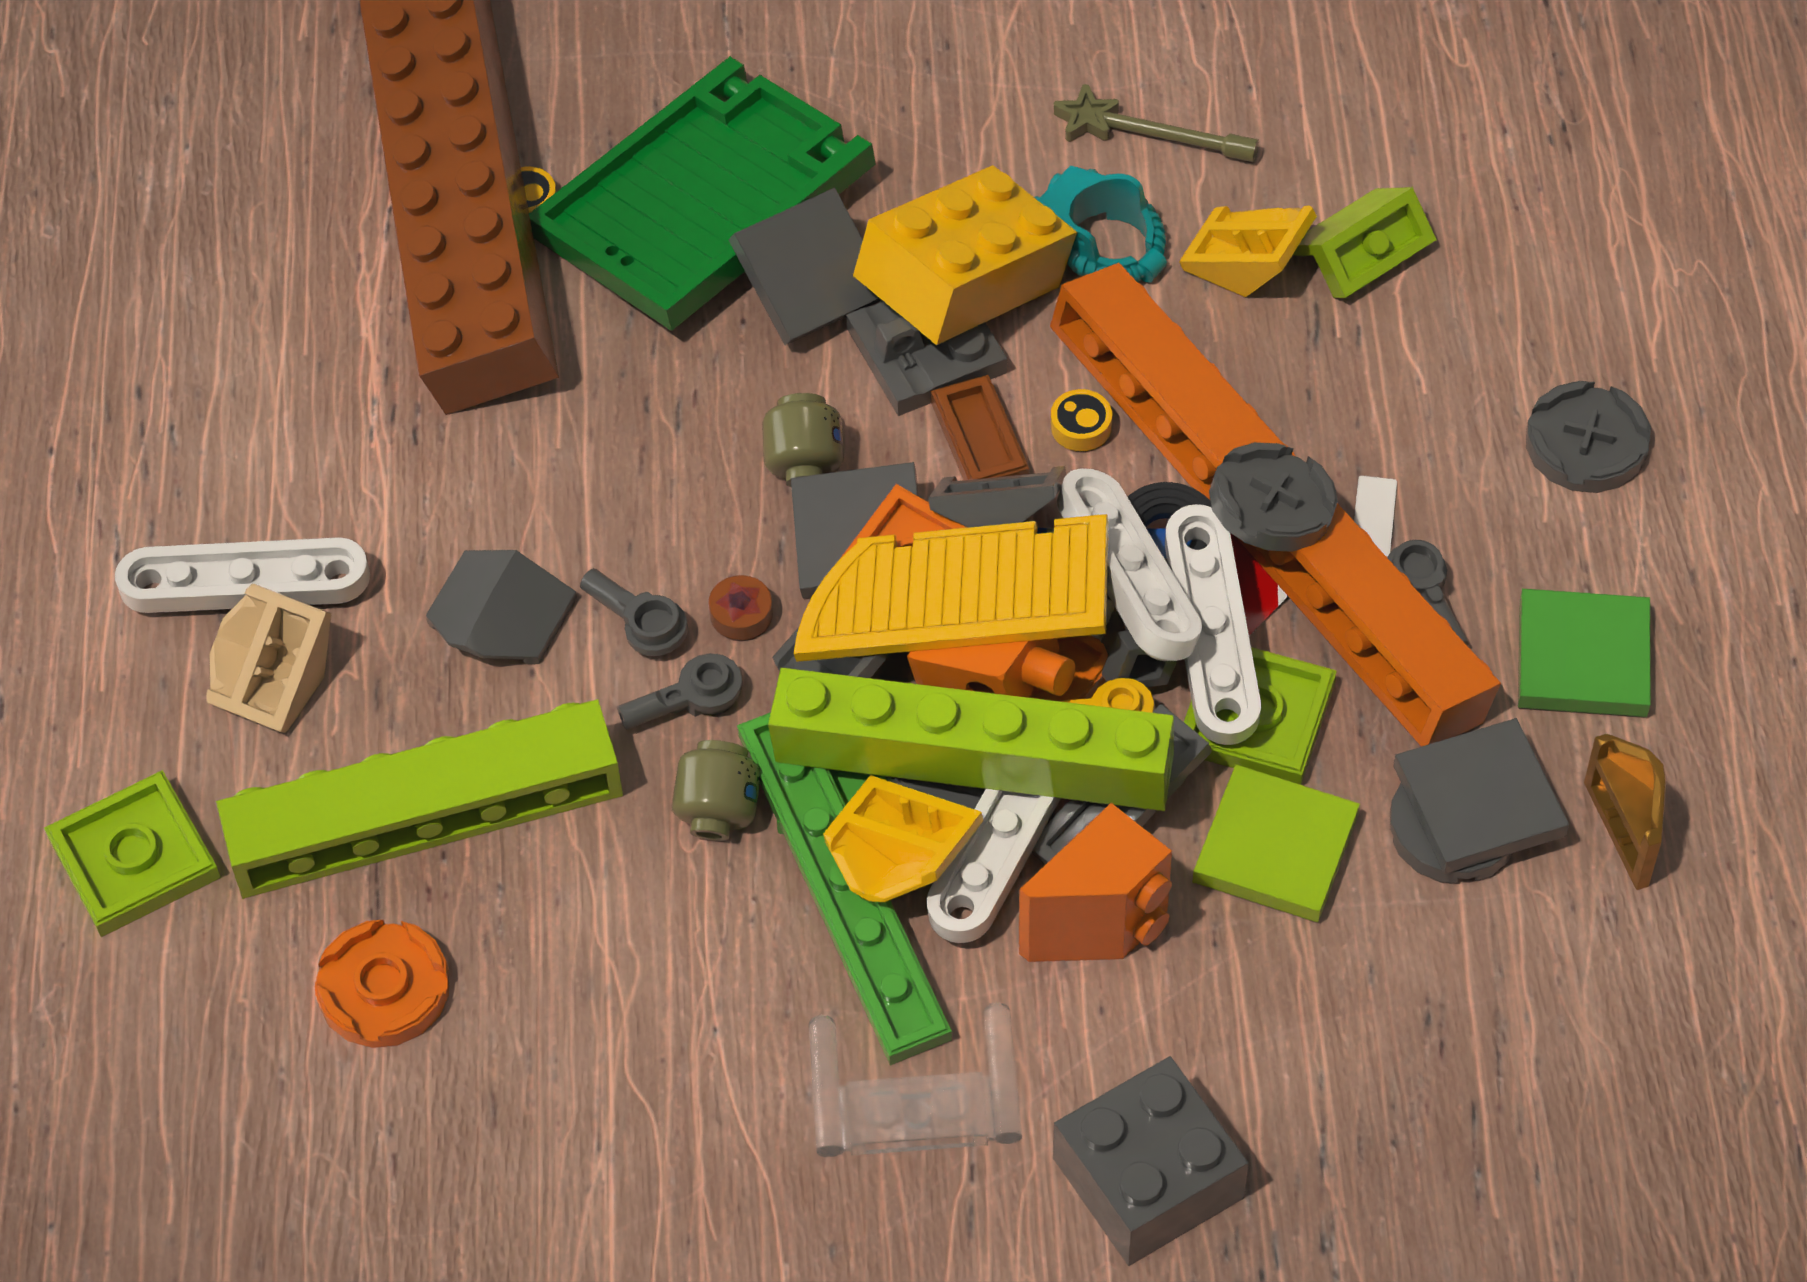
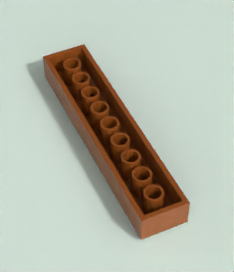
[359,0,559,415]

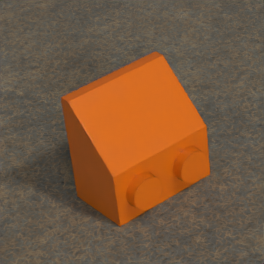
[1019,803,1172,962]

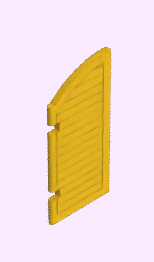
[794,514,1109,662]

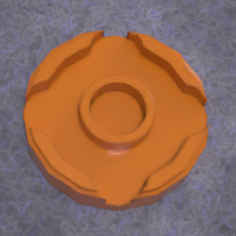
[315,919,449,1048]

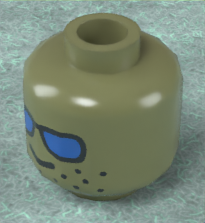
[762,393,844,487]
[671,740,761,841]

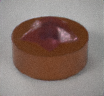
[709,575,773,640]

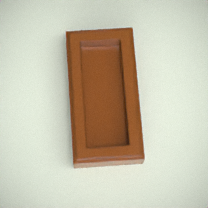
[931,374,1029,480]

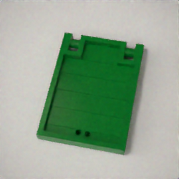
[529,56,876,331]

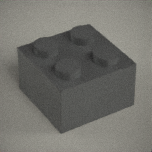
[1053,1056,1249,1266]

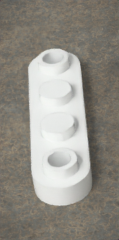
[1056,468,1202,661]
[1165,504,1261,745]
[115,538,370,613]
[927,789,1061,943]

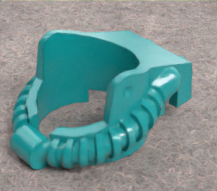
[1034,165,1167,283]

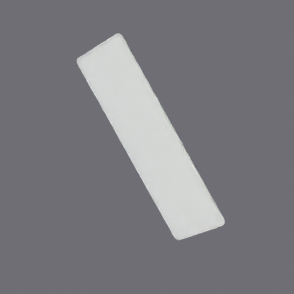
[1354,476,1397,557]

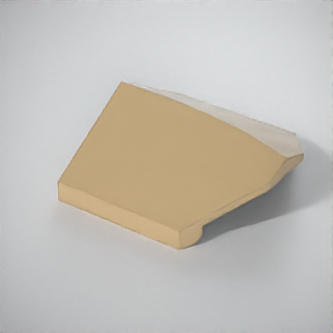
[206,584,331,733]

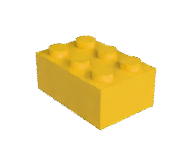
[853,165,1077,345]

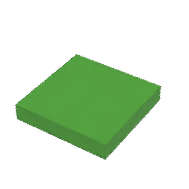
[1518,588,1650,717]

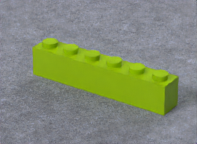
[768,668,1174,811]
[216,699,623,899]

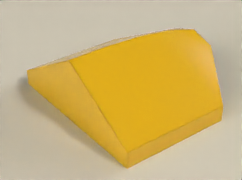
[1179,205,1317,297]
[823,775,983,902]

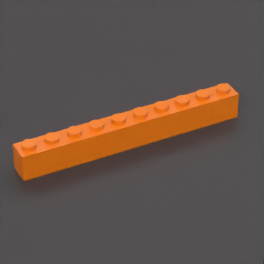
[1050,263,1501,747]

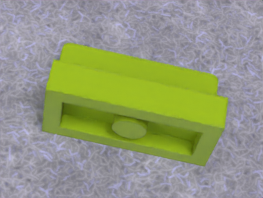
[1292,187,1436,298]

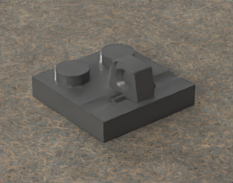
[846,300,1008,416]

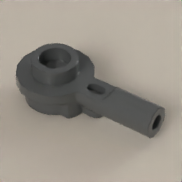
[1387,540,1469,646]
[580,568,688,656]
[617,653,743,730]

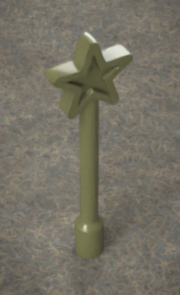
[1054,84,1259,162]

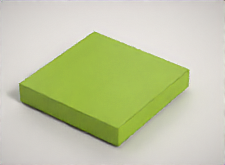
[1184,647,1337,785]
[1192,764,1360,923]
[44,770,221,937]

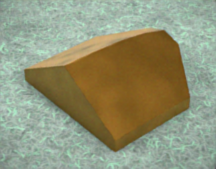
[1584,733,1666,890]

